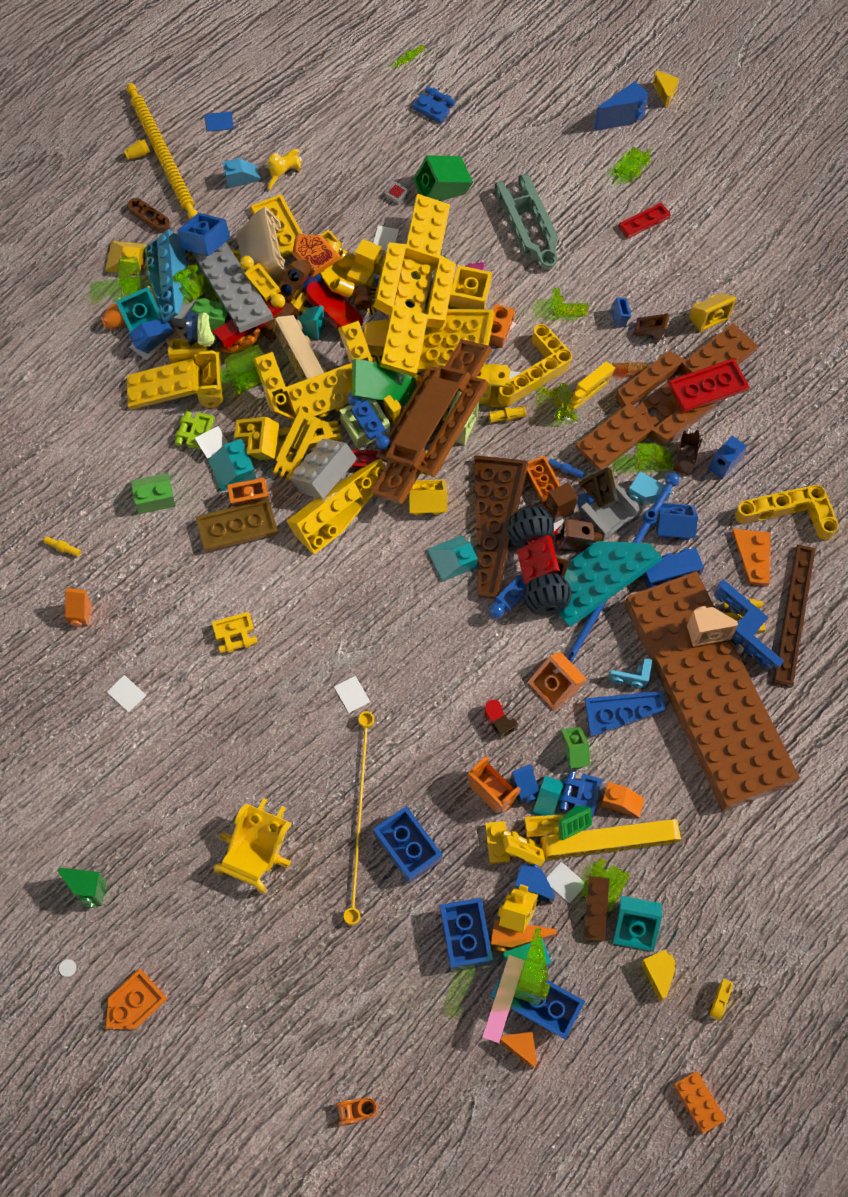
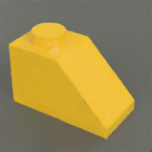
[640,949,676,1002]

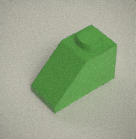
[561,727,590,769]

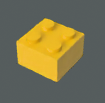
[449,265,492,309]

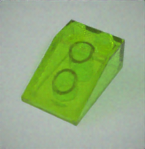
[514,927,550,1005]

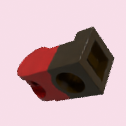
[484,700,518,740]

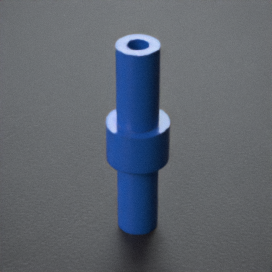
[548,459,584,479]

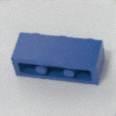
[642,548,704,589]

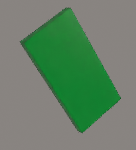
[351,359,415,406]

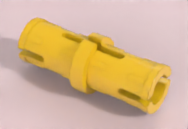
[488,406,526,423]

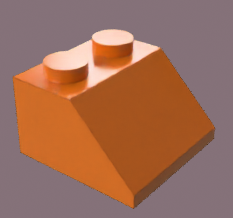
[528,652,587,710]

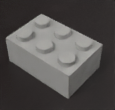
[289,438,357,499]

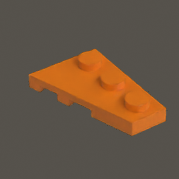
[732,529,770,587]

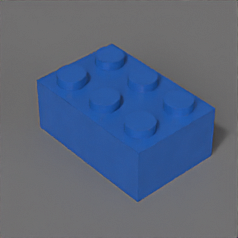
[373,806,443,884]
[440,898,493,972]

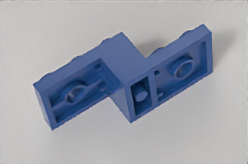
[711,579,784,671]

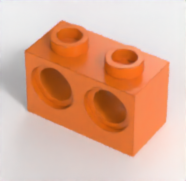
[489,304,515,348]

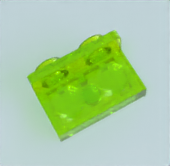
[614,147,651,182]

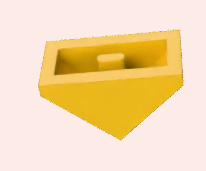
[652,71,679,107]

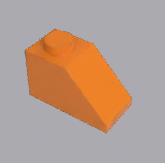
[65,588,92,627]
[600,782,644,818]

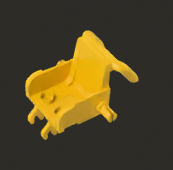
[214,798,292,894]

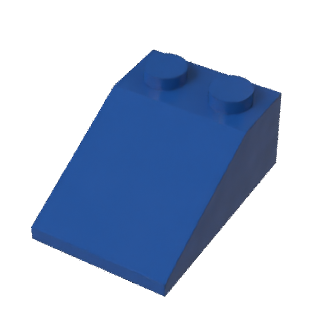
[594,81,649,131]

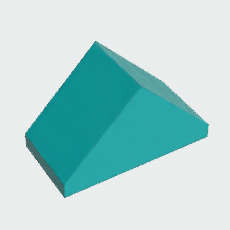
[533,776,564,816]

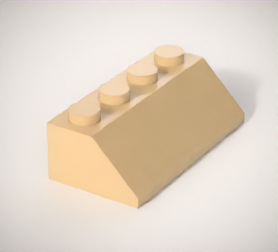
[273,315,327,382]

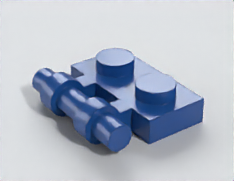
[413,86,456,124]
[559,771,602,818]

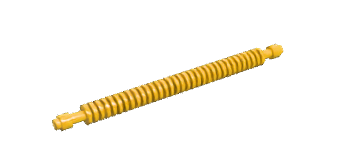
[126,83,197,220]

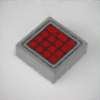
[385,182,408,205]

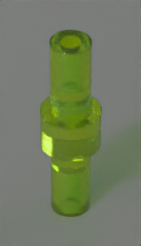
[395,44,425,67]

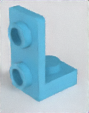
[608,658,652,689]

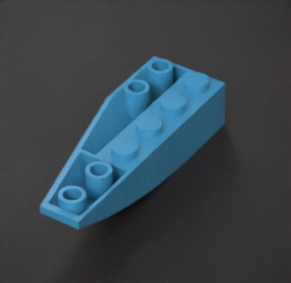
[145,229,187,323]

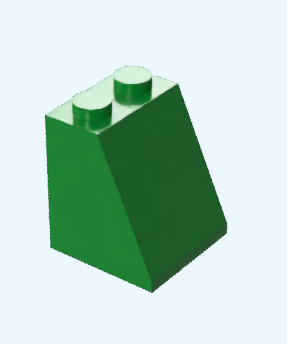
[413,155,473,201]

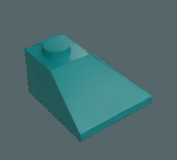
[116,287,162,332]
[427,535,478,582]

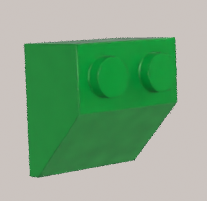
[57,867,107,908]

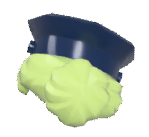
[186,310,215,347]

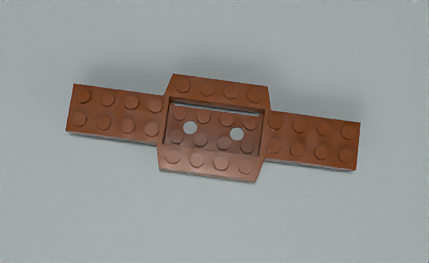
[575,323,759,471]

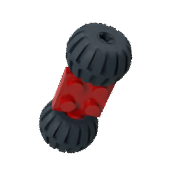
[507,507,572,616]

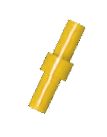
[44,536,81,557]

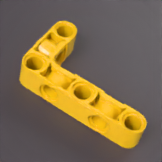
[735,485,838,541]

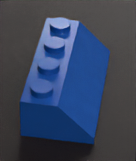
[490,966,585,1040]

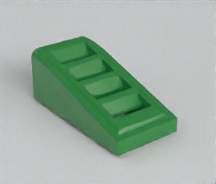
[558,805,592,840]

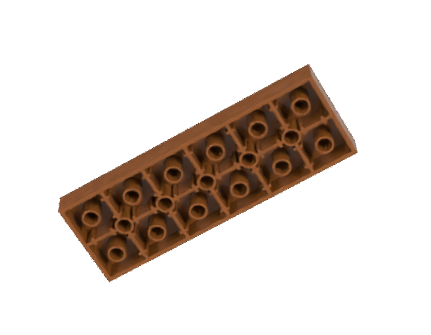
[624,571,800,812]

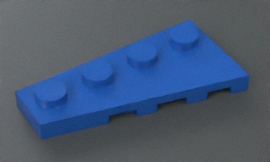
[584,691,666,738]

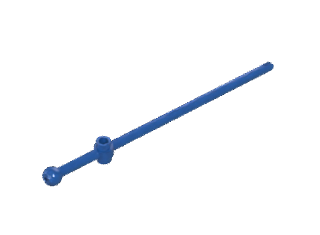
[566,473,680,662]

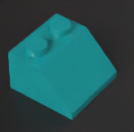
[208,439,256,492]
[613,895,662,952]

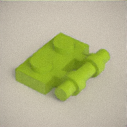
[175,411,215,450]

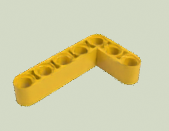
[497,324,572,406]

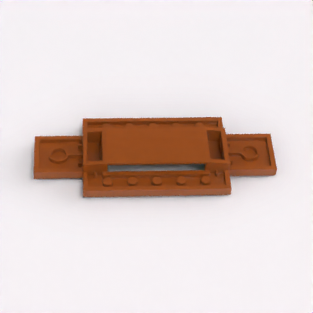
[371,339,492,504]

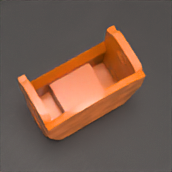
[467,756,521,813]

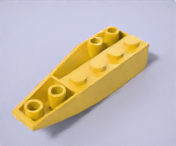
[287,459,385,554]

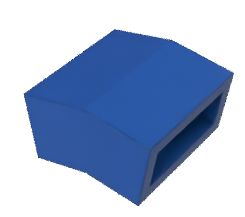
[611,297,631,328]

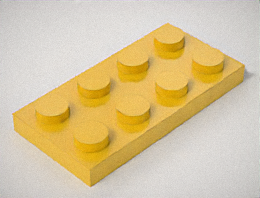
[127,358,197,410]

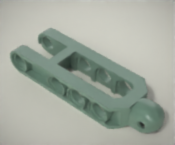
[494,173,558,270]

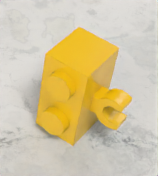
[498,884,538,933]

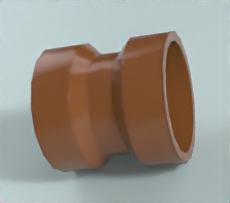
[353,285,373,310]

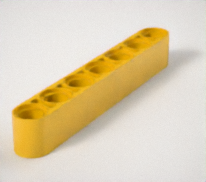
[540,819,681,860]

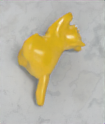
[266,149,302,190]

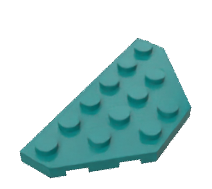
[558,541,663,627]

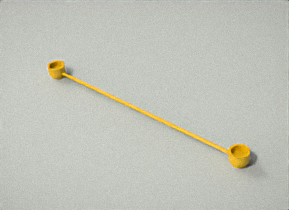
[344,711,374,926]

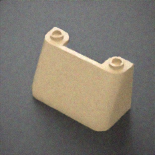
[235,207,292,285]

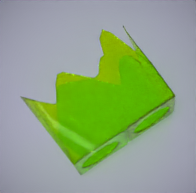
[118,257,142,297]

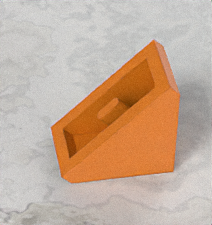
[499,1032,537,1069]

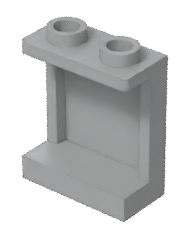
[579,483,640,541]

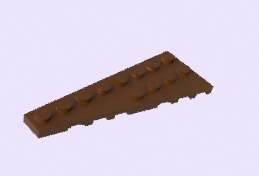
[474,455,528,600]

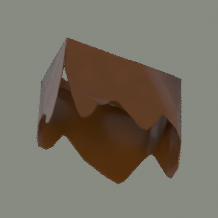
[278,260,312,302]
[673,430,703,475]

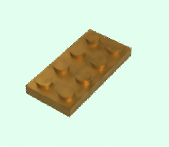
[196,498,278,552]

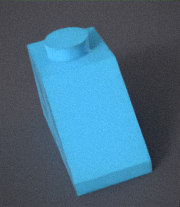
[627,472,673,505]

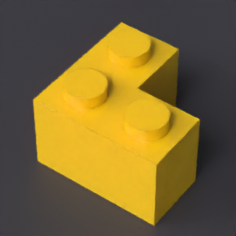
[347,239,383,288]
[234,417,279,460]

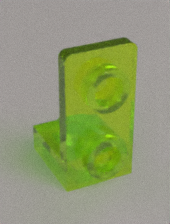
[551,288,589,317]

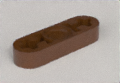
[128,198,170,233]

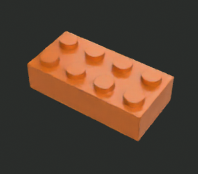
[526,455,561,506]
[672,1071,727,1135]

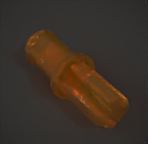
[611,361,648,375]

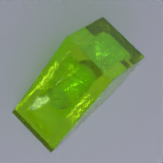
[634,443,672,470]

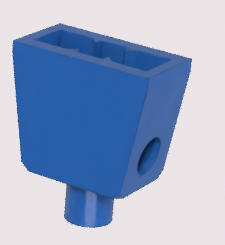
[708,436,747,480]

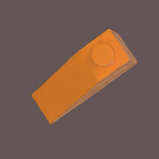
[490,919,557,953]

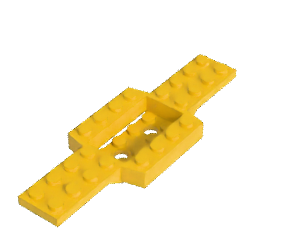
[373,194,456,377]

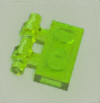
[173,264,212,303]
[581,858,630,912]

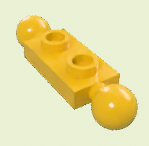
[240,256,285,308]

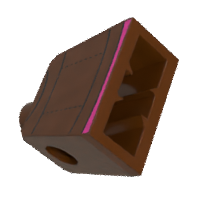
[556,519,602,551]

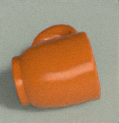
[101,304,126,330]

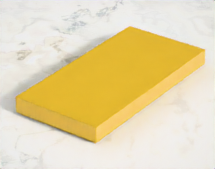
[250,194,303,259]

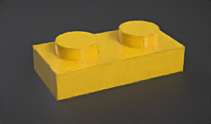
[384,395,401,426]
[524,814,565,837]
[485,821,510,865]

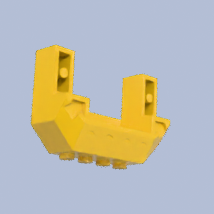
[253,321,373,421]

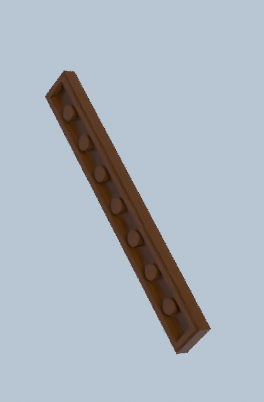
[773,544,816,688]

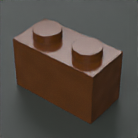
[545,482,578,523]

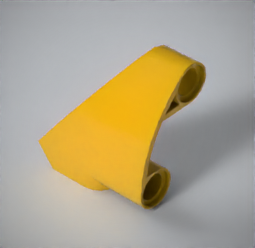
[320,240,355,298]

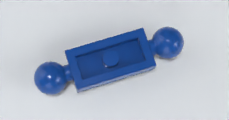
[347,392,390,450]
[489,575,526,619]

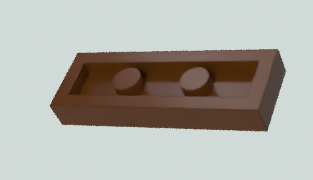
[584,876,610,941]

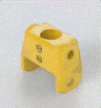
[195,351,223,408]
[477,364,510,408]

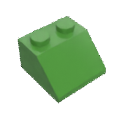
[132,473,176,515]

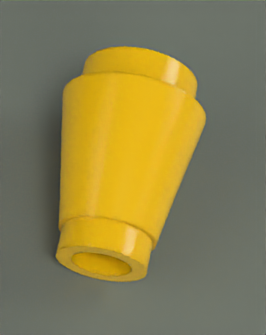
[124,139,150,160]

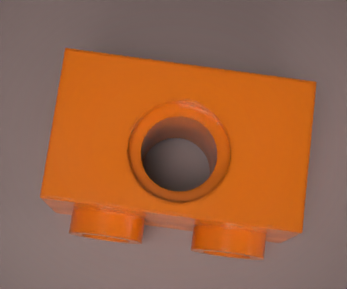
[227,478,270,506]

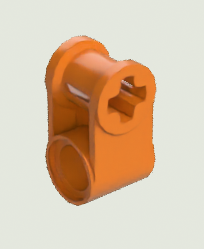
[335,1098,378,1126]

